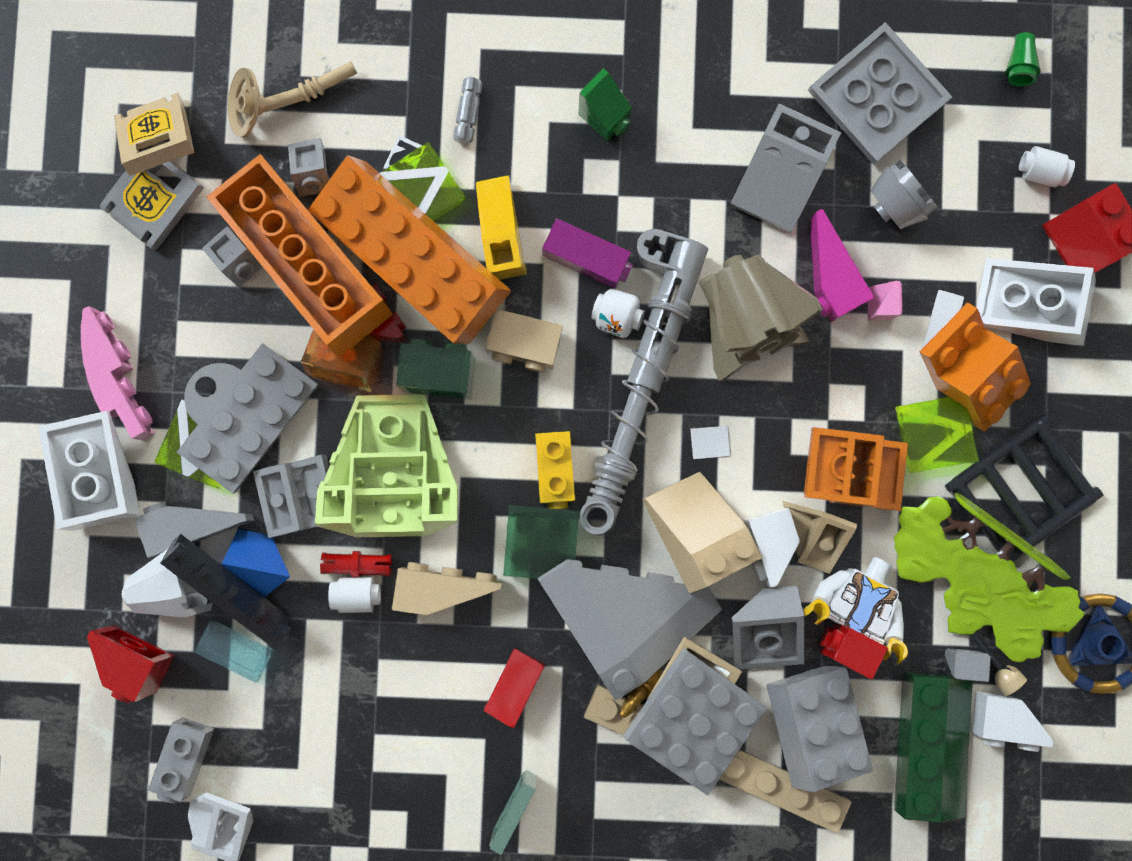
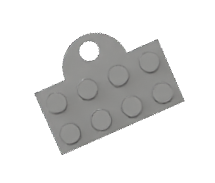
[177,343,319,494]

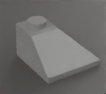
[732,586,804,670]

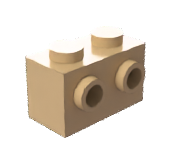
[485,309,563,373]

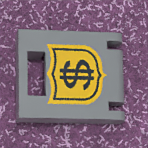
[100,145,205,250]

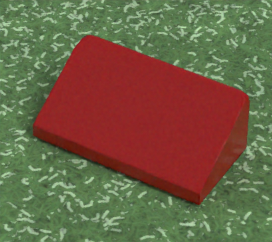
[483,648,545,729]

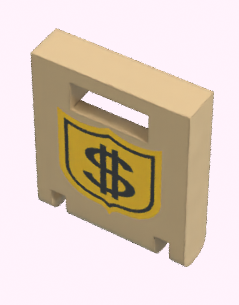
[114,93,194,176]

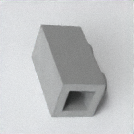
[148,717,215,803]

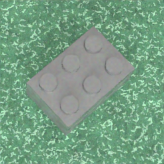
[766,666,873,792]

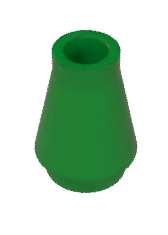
[1005,32,1041,86]

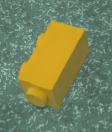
[535,431,575,510]

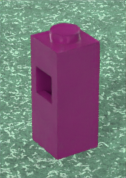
[542,218,634,289]

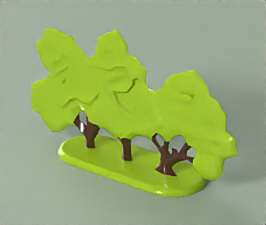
[893,493,1084,662]

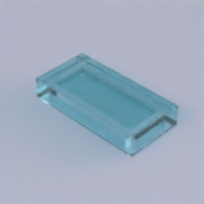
[194,620,274,683]

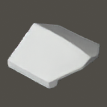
[188,793,253,861]

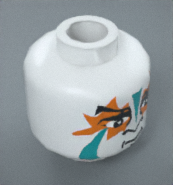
[592,289,645,338]

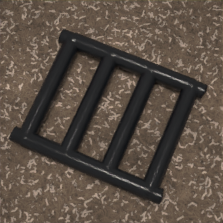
[945,414,1104,562]

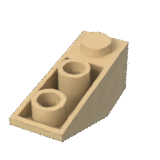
[392,562,503,615]

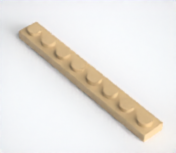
[584,684,852,834]

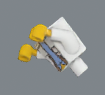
[803,556,908,665]

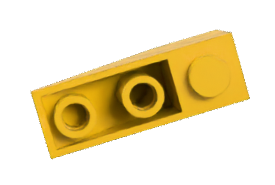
[476,175,527,280]

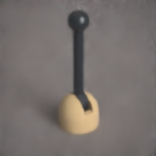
[969,632,1027,696]

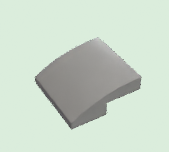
[253,455,329,538]

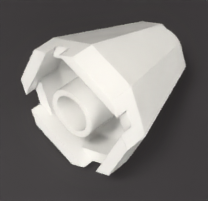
[122,543,212,618]

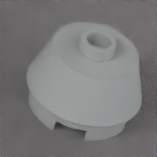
[870,160,938,229]

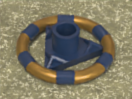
[1051,593,1132,694]

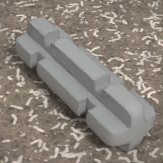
[453,77,483,144]

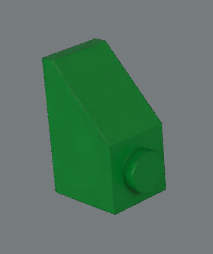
[578,68,632,141]

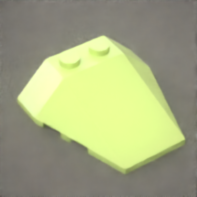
[315,394,458,537]

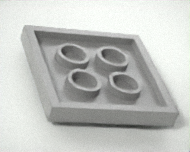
[808,22,952,165]
[622,648,768,795]

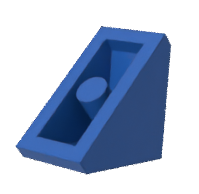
[222,529,290,597]

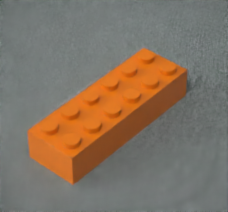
[206,154,393,358]
[308,155,511,344]

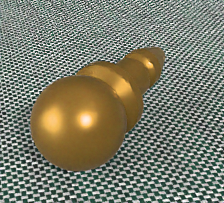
[620,669,663,718]

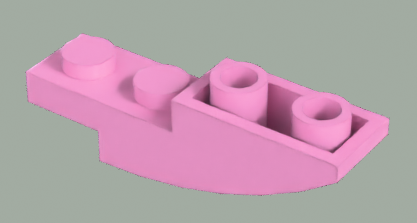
[81,306,154,441]

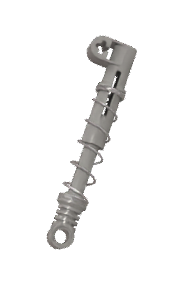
[579,229,708,536]

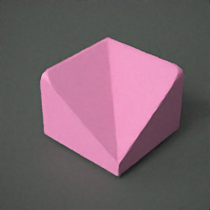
[868,281,902,320]

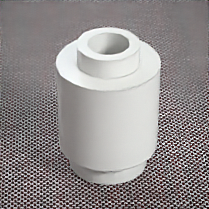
[1019,146,1075,188]
[329,577,381,613]

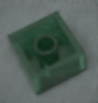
[396,339,476,400]
[503,505,579,579]

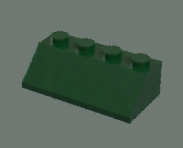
[894,671,973,822]

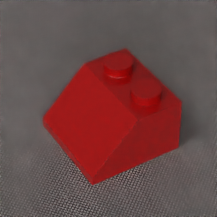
[1042,183,1132,273]
[87,625,176,703]

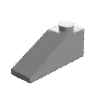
[134,502,255,558]

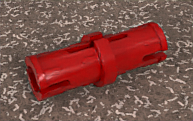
[320,551,392,578]

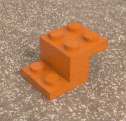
[919,302,1031,432]
[803,427,908,511]

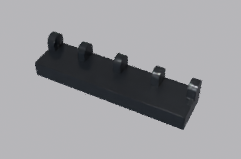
[160,534,291,647]

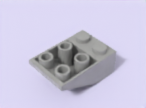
[730,104,841,234]

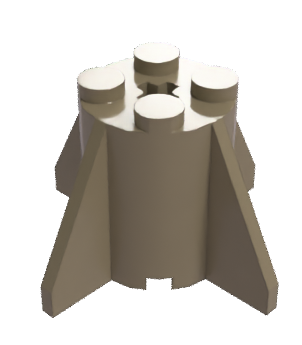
[699,255,823,381]

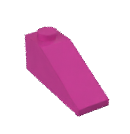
[810,209,874,322]

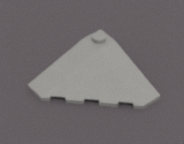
[538,559,722,701]

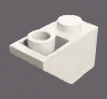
[744,508,800,587]
[972,691,1053,752]

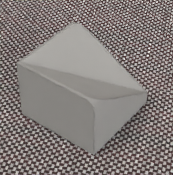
[945,648,990,682]

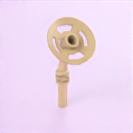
[228,61,357,138]

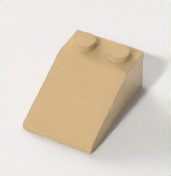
[642,472,762,593]

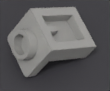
[288,138,330,196]
[202,226,262,287]

